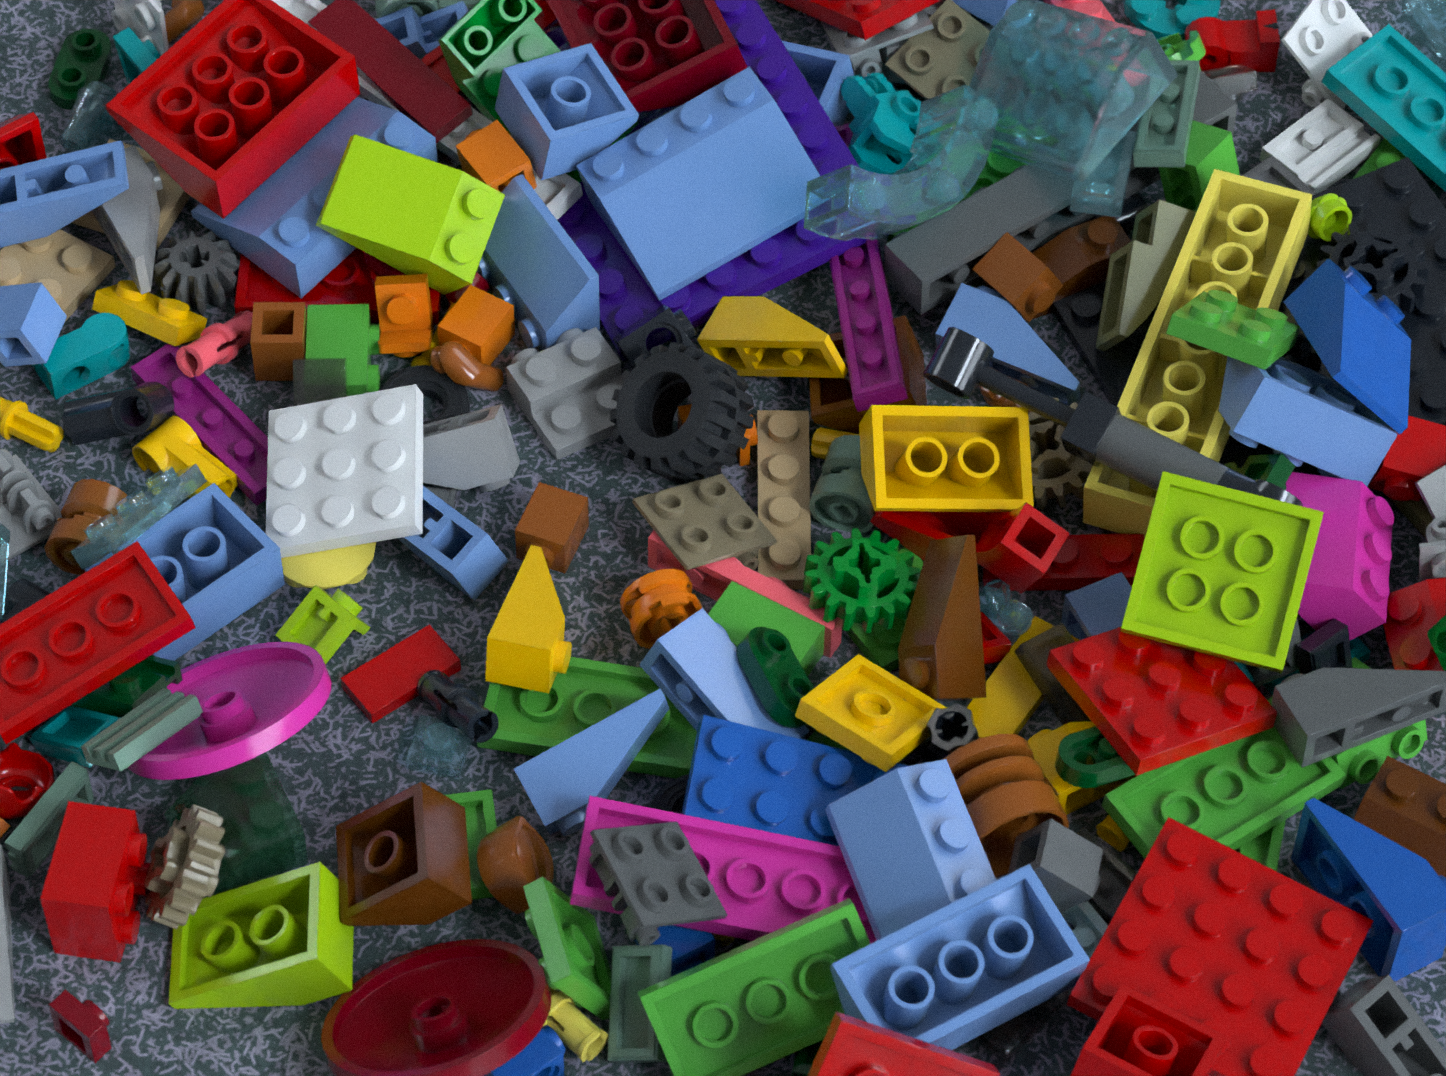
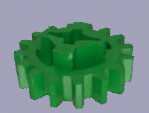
[803,528,921,633]

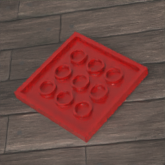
[1067,817,1373,1076]

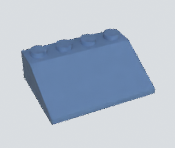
[576,67,833,301]
[191,97,438,299]

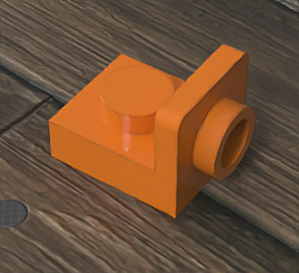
[375,274,434,358]

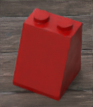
[1071,984,1227,1076]

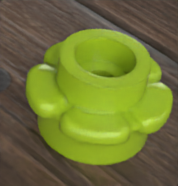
[1308,193,1352,242]

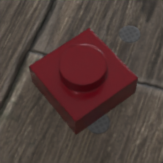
[49,989,112,1063]

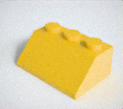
[859,405,1034,512]

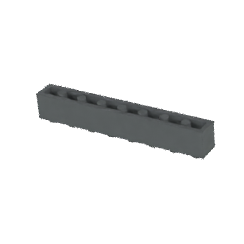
[884,70,1238,315]

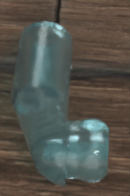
[983,580,1033,637]

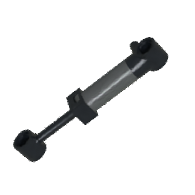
[923,327,1303,506]

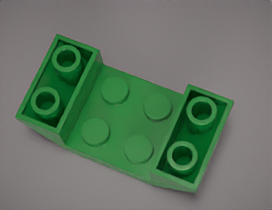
[438,0,640,183]

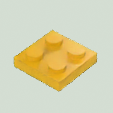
[795,654,947,772]

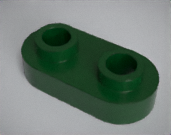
[48,28,112,110]
[736,627,815,729]
[1055,726,1135,788]

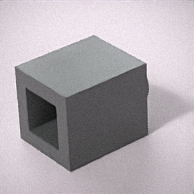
[1008,818,1103,913]

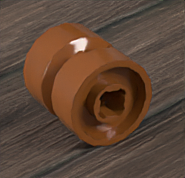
[44,479,136,575]

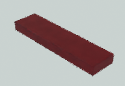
[308,0,473,144]

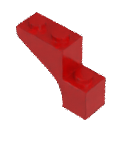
[869,502,1070,594]

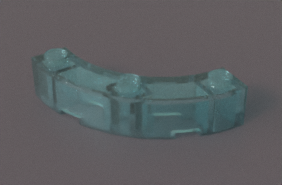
[804,84,998,241]

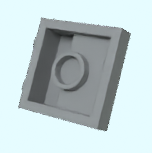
[506,327,624,461]

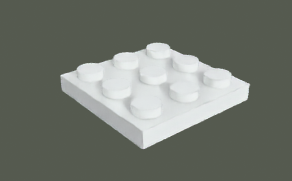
[266,384,423,558]

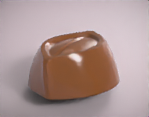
[477,816,554,914]

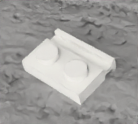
[1260,98,1381,194]

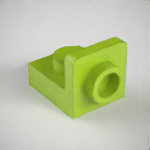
[275,585,371,665]

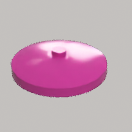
[128,642,332,780]

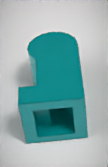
[31,313,131,400]

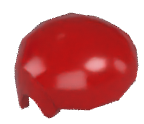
[0,742,55,819]

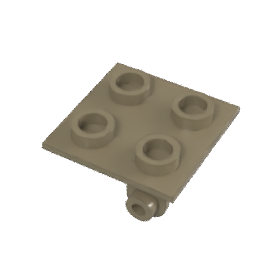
[885,0,1023,126]
[632,474,777,570]

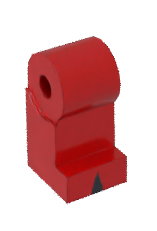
[1185,10,1280,73]

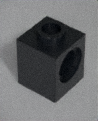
[612,305,697,369]

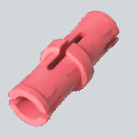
[176,310,253,378]

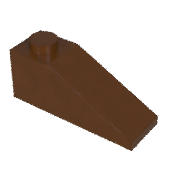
[985,213,1131,322]
[898,535,987,702]

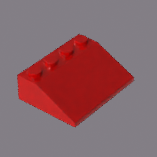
[105,0,360,219]

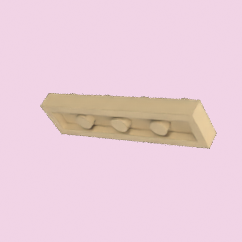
[757,410,811,589]

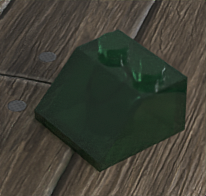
[164,752,309,899]

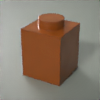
[973,232,1064,322]
[250,302,307,381]
[515,482,589,574]

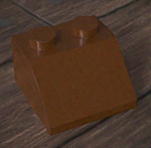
[809,315,927,434]
[1354,756,1446,877]
[336,782,472,926]

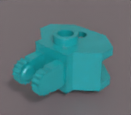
[840,72,949,179]

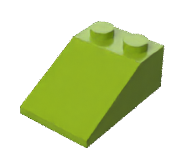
[316,134,505,295]
[169,862,354,1009]

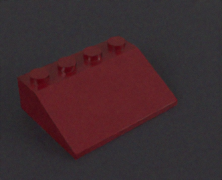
[548,0,748,112]

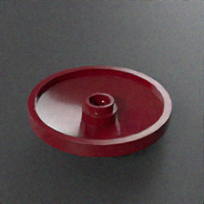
[321,939,551,1076]

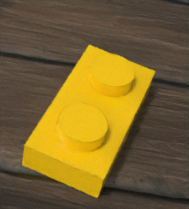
[92,280,207,347]

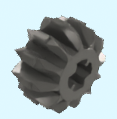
[153,230,240,316]

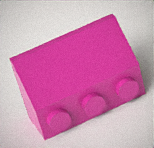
[1286,472,1394,640]

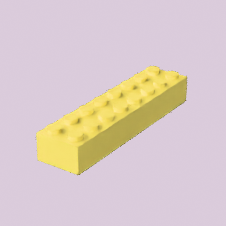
[1083,169,1312,537]

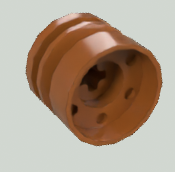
[942,734,1069,878]

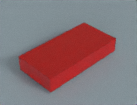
[341,624,461,724]

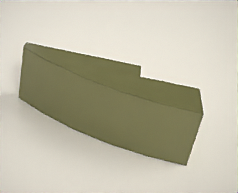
[1095,199,1195,351]

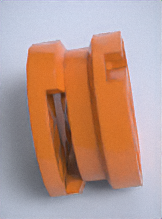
[620,569,703,649]

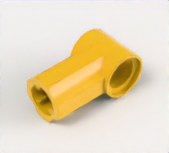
[132,415,238,498]

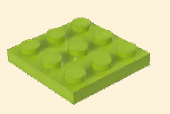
[1121,471,1324,673]

